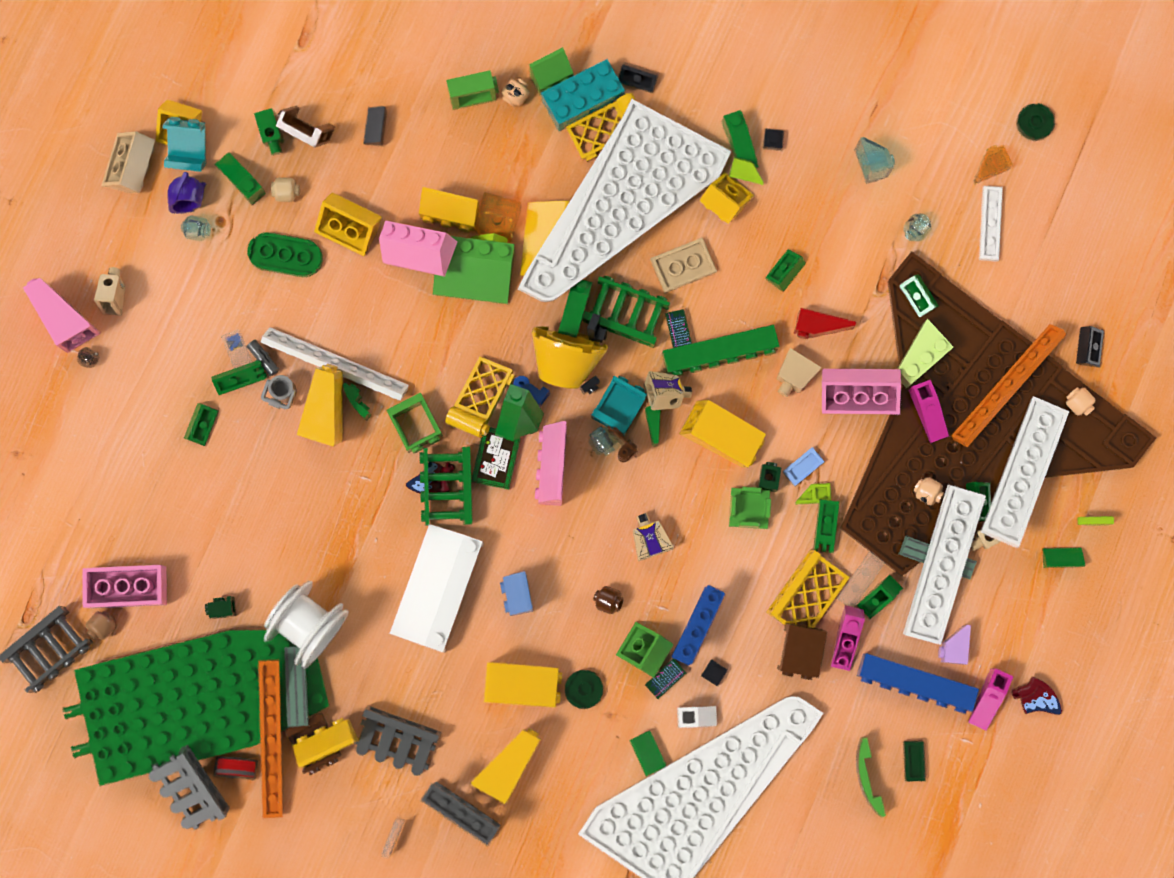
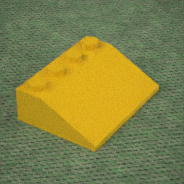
[520,201,570,276]

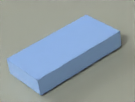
[783,447,825,486]

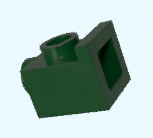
[757,462,782,492]
[205,596,236,619]

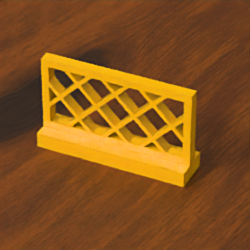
[766,550,850,628]

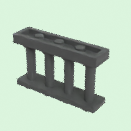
[0,606,93,693]
[421,782,500,846]

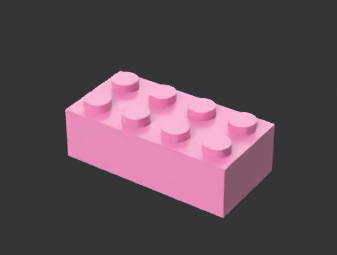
[822,369,901,414]
[83,565,167,609]

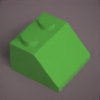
[529,47,573,96]
[616,622,674,678]

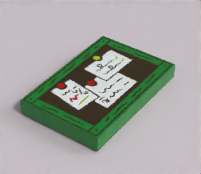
[471,427,521,490]

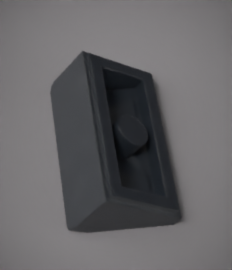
[618,62,659,93]
[363,106,387,146]
[1076,326,1104,367]

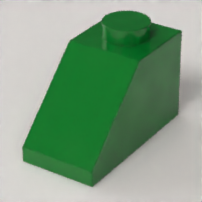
[857,574,903,619]

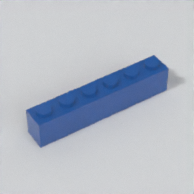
[857,653,979,714]

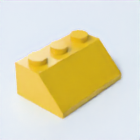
[419,187,480,232]
[314,192,382,256]
[293,718,359,768]

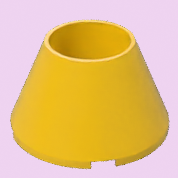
[532,326,608,389]

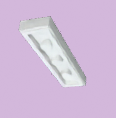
[979,186,1003,262]

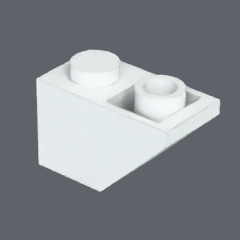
[677,706,717,728]

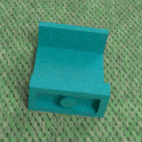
[163,117,206,172]

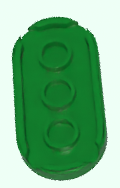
[247,232,323,277]

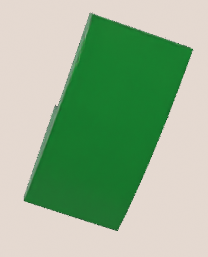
[343,383,371,421]

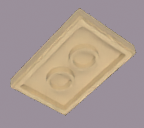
[650,237,717,294]

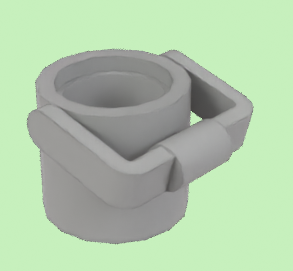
[261,375,297,409]

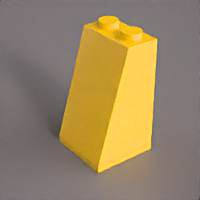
[297,364,343,447]
[679,400,766,468]
[484,662,562,708]
[470,728,541,804]

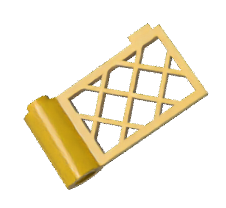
[566,93,636,162]
[445,356,515,438]

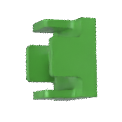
[729,487,771,529]

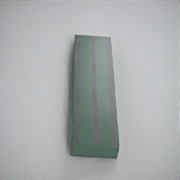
[899,536,977,579]
[285,647,309,727]

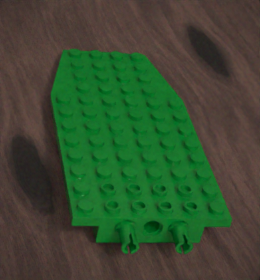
[63,630,329,786]

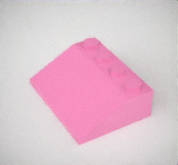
[535,421,567,506]

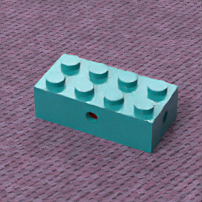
[541,59,625,131]

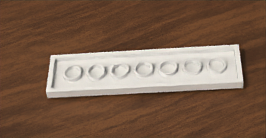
[981,396,1069,548]
[903,485,986,645]

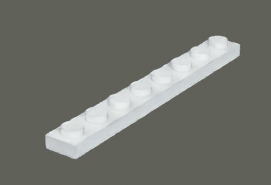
[261,327,409,401]

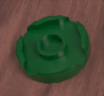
[1016,104,1055,141]
[565,670,603,709]

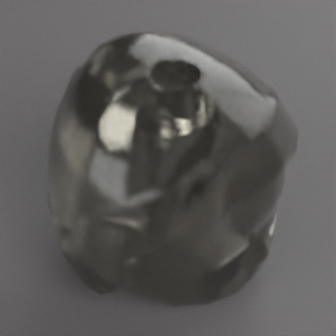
[77,347,99,368]

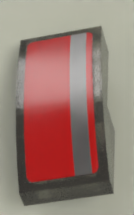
[213,756,258,781]

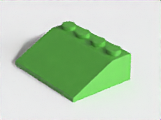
[433,236,515,304]

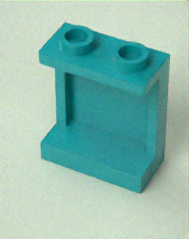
[591,376,647,436]

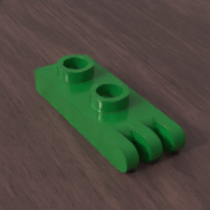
[211,360,267,395]
[813,499,839,553]

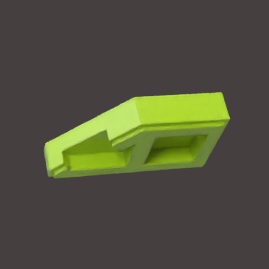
[729,157,764,185]
[471,233,508,243]
[795,483,832,505]
[1077,516,1114,526]

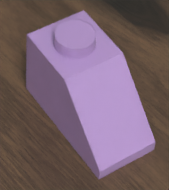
[938,625,971,665]

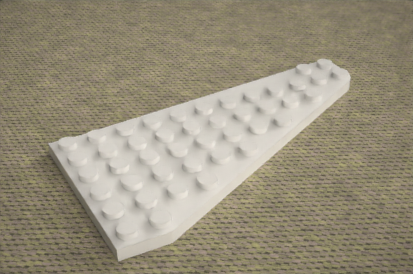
[518,99,731,302]
[578,697,823,878]

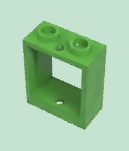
[446,70,499,110]
[386,393,443,454]

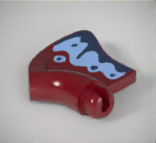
[406,462,455,494]
[1012,677,1062,715]

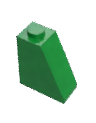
[495,384,544,442]

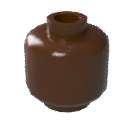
[593,586,624,614]

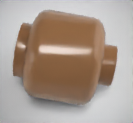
[86,611,116,640]

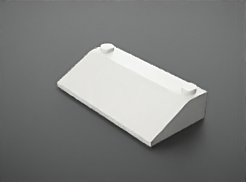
[390,524,484,653]

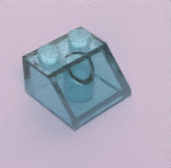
[855,137,895,184]

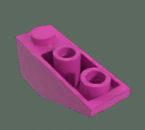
[908,380,949,443]
[831,605,865,671]
[968,668,1014,731]

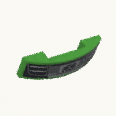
[856,737,886,817]

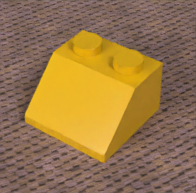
[155,99,202,145]
[699,172,754,224]

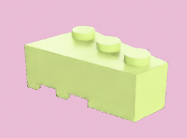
[897,319,953,388]

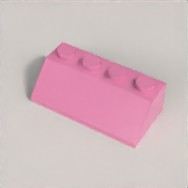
[379,221,458,277]

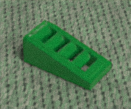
[645,406,661,447]

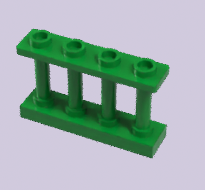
[583,276,670,348]
[419,447,472,526]

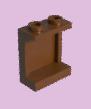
[276,106,335,148]
[777,623,827,680]
[284,713,342,775]

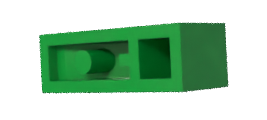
[722,110,759,168]
[215,152,266,205]
[558,280,592,338]

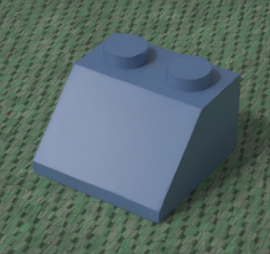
[500,571,533,616]

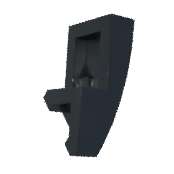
[587,313,607,343]

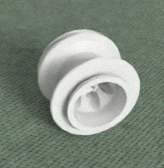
[264,581,349,668]

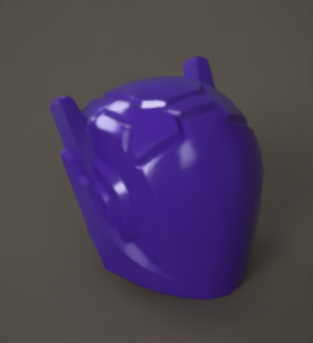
[167,172,206,214]

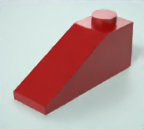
[794,308,856,339]

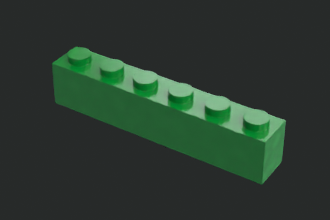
[662,325,780,377]

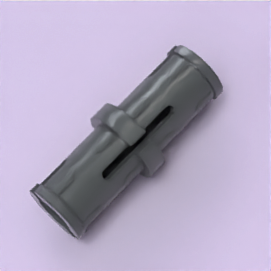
[247,339,279,377]

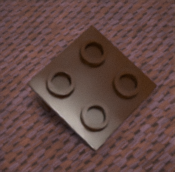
[607,426,638,463]

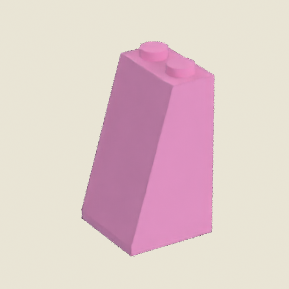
[23,278,100,353]

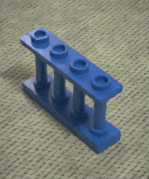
[672,585,725,666]

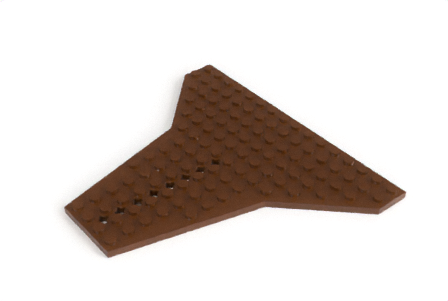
[840,251,1156,576]

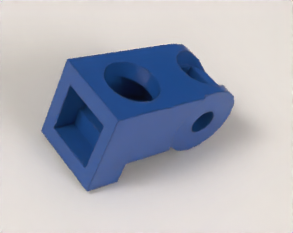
[513,376,550,407]

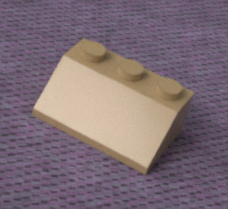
[101,131,155,193]

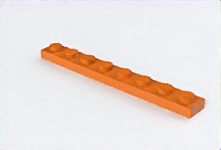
[951,324,1066,447]
[259,659,283,818]

